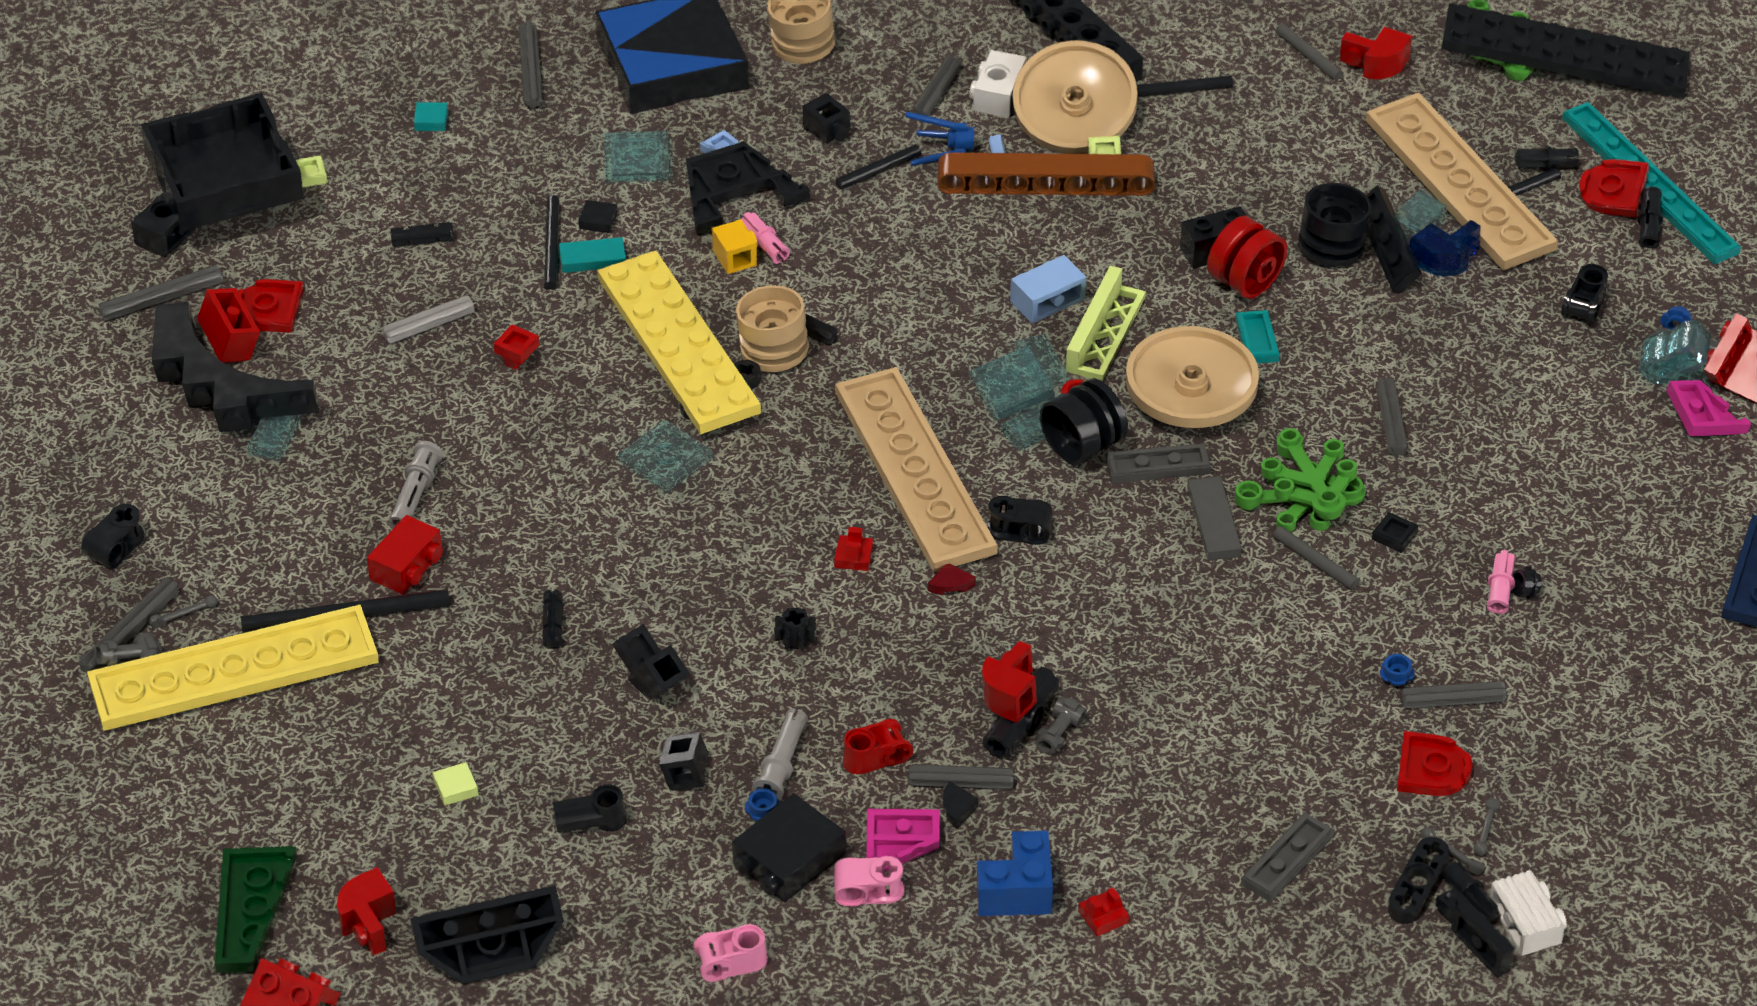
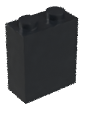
[732,793,846,903]

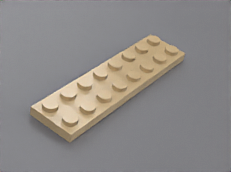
[1366,93,1558,271]
[835,367,997,572]

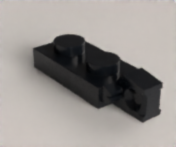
[1435,888,1515,978]

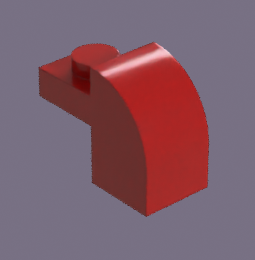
[1339,27,1412,79]
[982,640,1037,723]
[337,867,397,956]

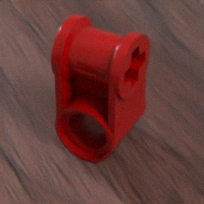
[843,718,914,775]

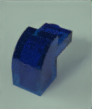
[1409,220,1481,276]

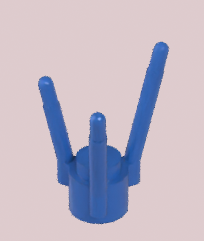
[905,112,974,166]

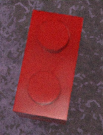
[197,288,260,363]
[367,515,443,595]

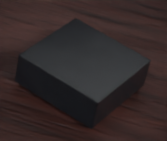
[578,200,618,233]
[1372,512,1419,553]

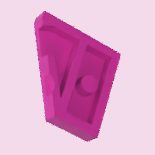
[1666,380,1751,436]
[867,809,940,871]

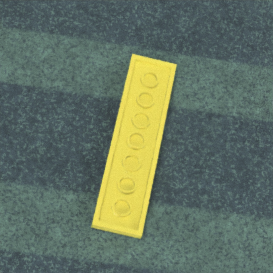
[597,251,761,435]
[87,605,379,731]

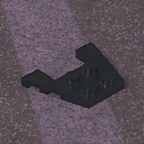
[686,141,810,235]

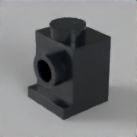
[802,93,850,143]
[659,732,709,791]

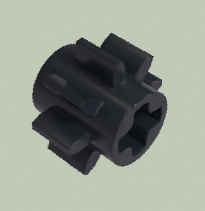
[774,608,816,650]

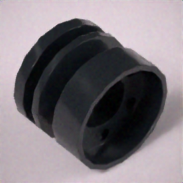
[1298,183,1372,267]
[1040,378,1128,466]

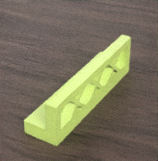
[1066,265,1146,381]

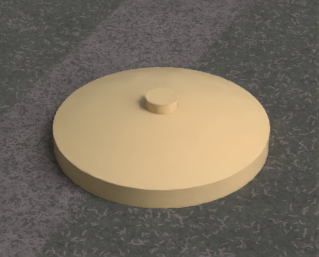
[1013,41,1137,154]
[1126,326,1259,428]

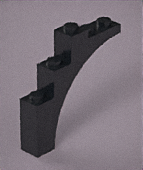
[151,302,319,432]

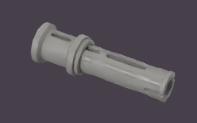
[388,441,443,529]
[752,709,808,801]

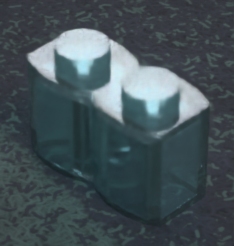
[1638,320,1711,384]

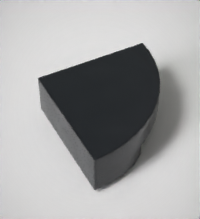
[943,782,979,828]

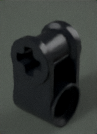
[1561,264,1608,325]
[986,496,1053,545]
[81,504,145,569]

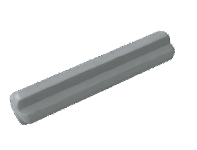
[382,295,474,344]

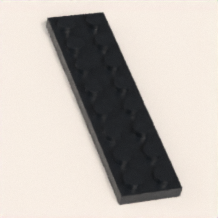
[1441,3,1690,98]

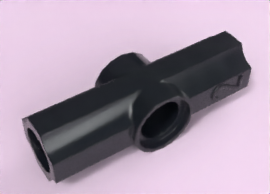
[983,666,1059,759]

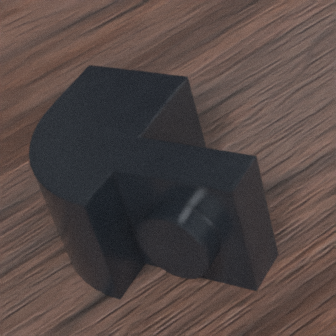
[612,624,690,699]

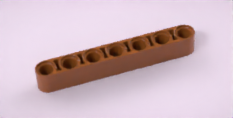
[937,153,1155,196]

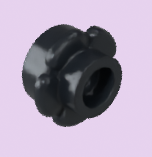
[1513,566,1542,600]

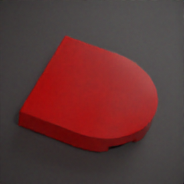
[1579,159,1649,218]
[238,279,304,333]
[1397,731,1472,796]

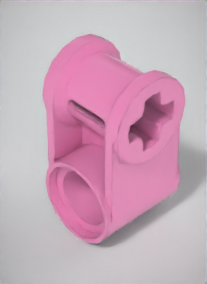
[834,856,905,906]
[693,924,767,982]

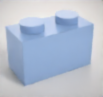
[1010,255,1086,324]

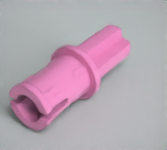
[742,212,790,264]
[1487,550,1516,614]

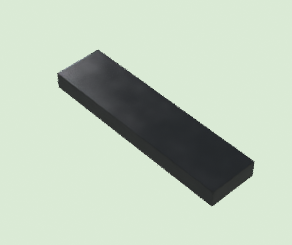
[1366,185,1422,293]

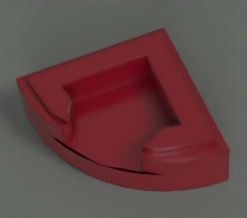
[928,563,976,595]

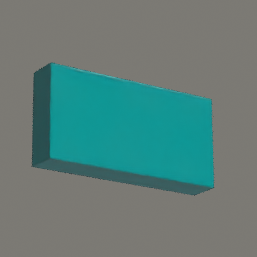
[559,237,626,273]
[1235,310,1279,364]

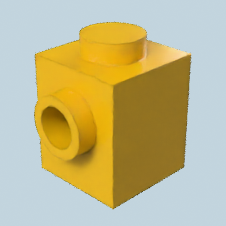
[712,219,758,274]

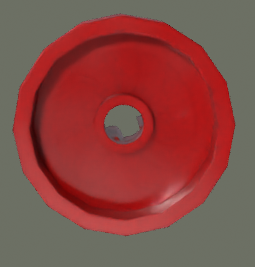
[1207,215,1288,299]

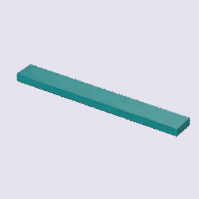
[1562,102,1741,265]

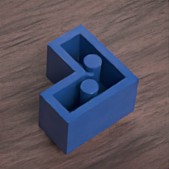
[977,831,1053,916]

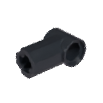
[553,784,627,833]

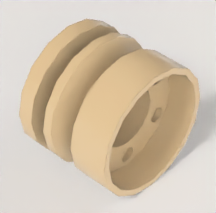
[768,0,835,64]
[736,285,809,372]

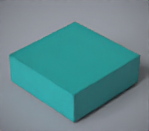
[414,102,448,131]

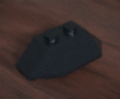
[410,885,564,984]

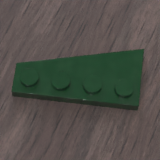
[215,846,297,973]

